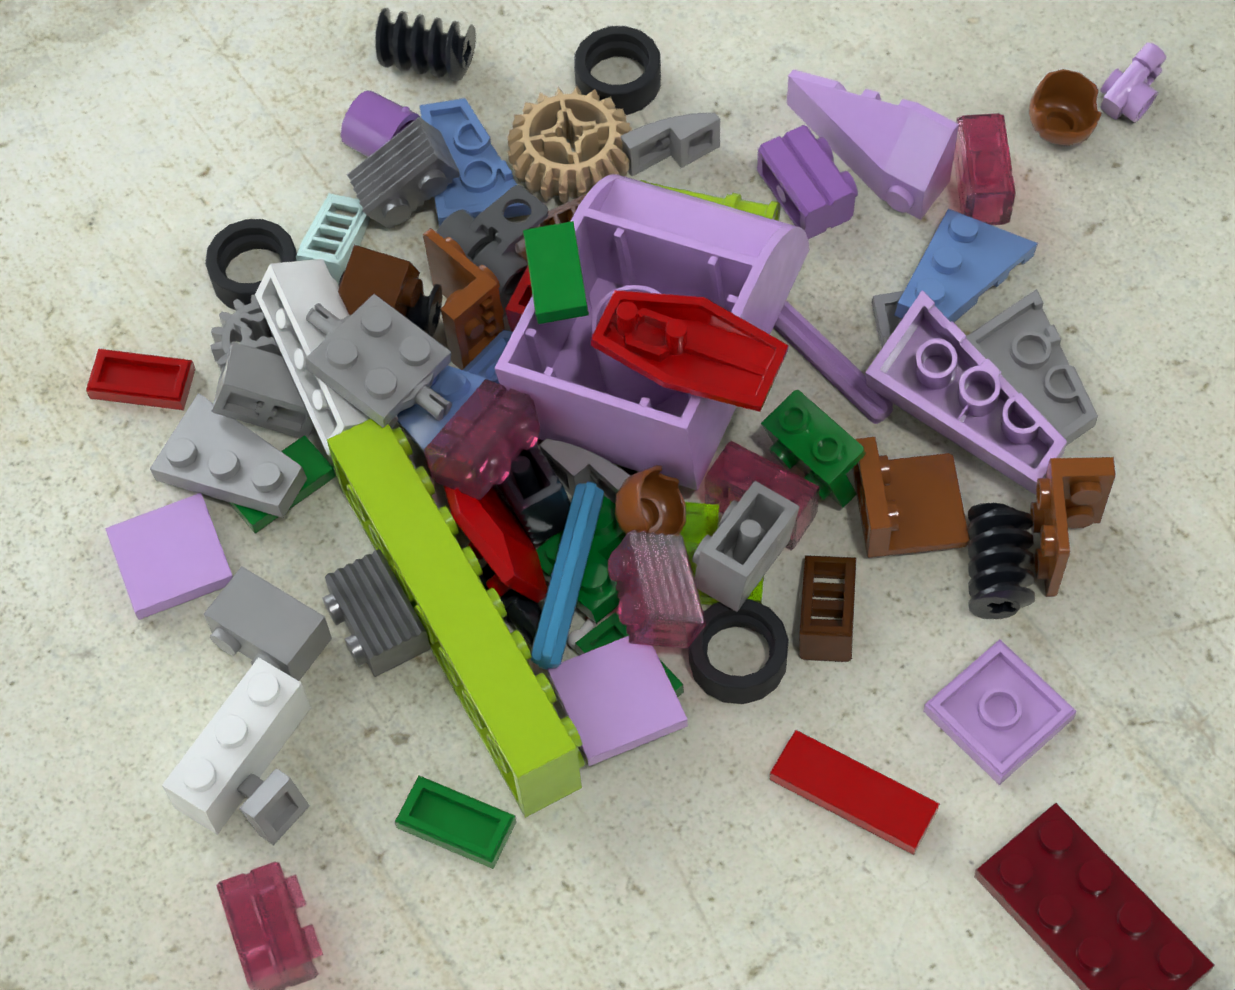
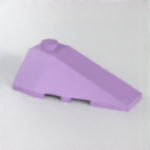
[787,69,959,220]

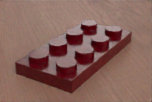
[974,803,1215,990]

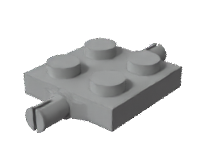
[305,294,452,428]

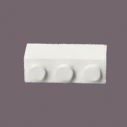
[162,657,311,835]

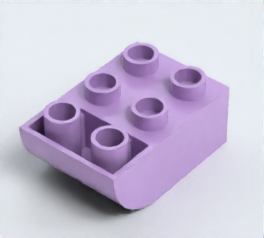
[495,174,810,491]

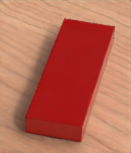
[770,729,940,855]

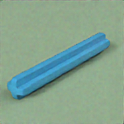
[531,481,604,670]

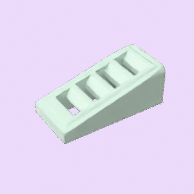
[295,193,370,283]

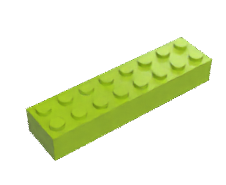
[327,419,585,818]

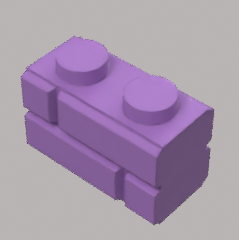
[757,125,858,239]

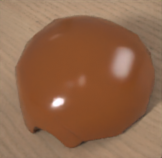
[1029,69,1102,146]
[615,465,686,548]

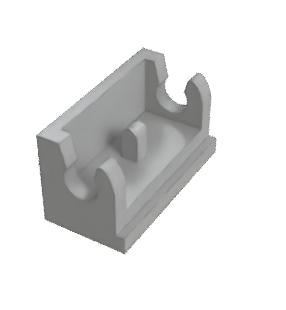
[211,341,314,438]

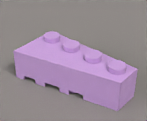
[865,290,1067,495]

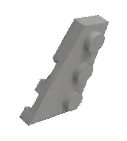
[150,393,307,518]

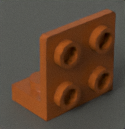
[423,228,505,370]
[852,437,969,558]
[1030,457,1116,597]

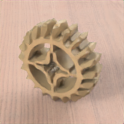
[507,86,632,204]

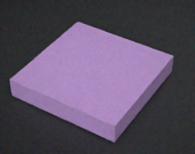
[105,493,233,620]
[547,629,688,766]
[923,639,1077,785]

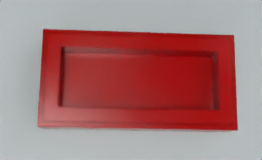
[86,349,196,410]

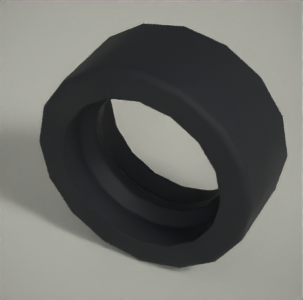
[574,26,661,115]
[205,219,297,310]
[688,599,789,704]

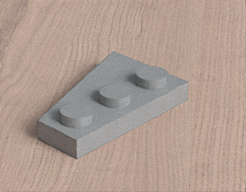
[966,289,1098,446]

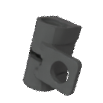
[437,185,549,318]

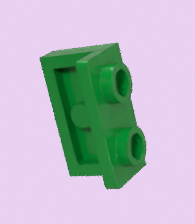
[761,390,866,508]

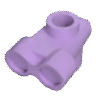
[1100,42,1166,123]

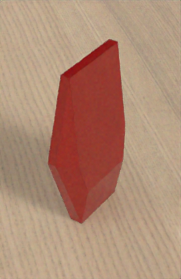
[591,290,789,412]
[437,449,547,603]

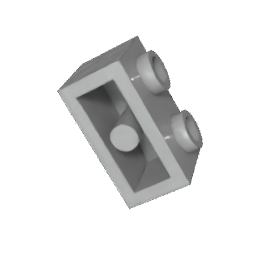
[692,481,800,612]

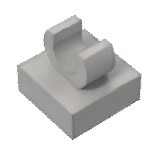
[237,768,310,846]

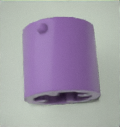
[341,90,421,157]

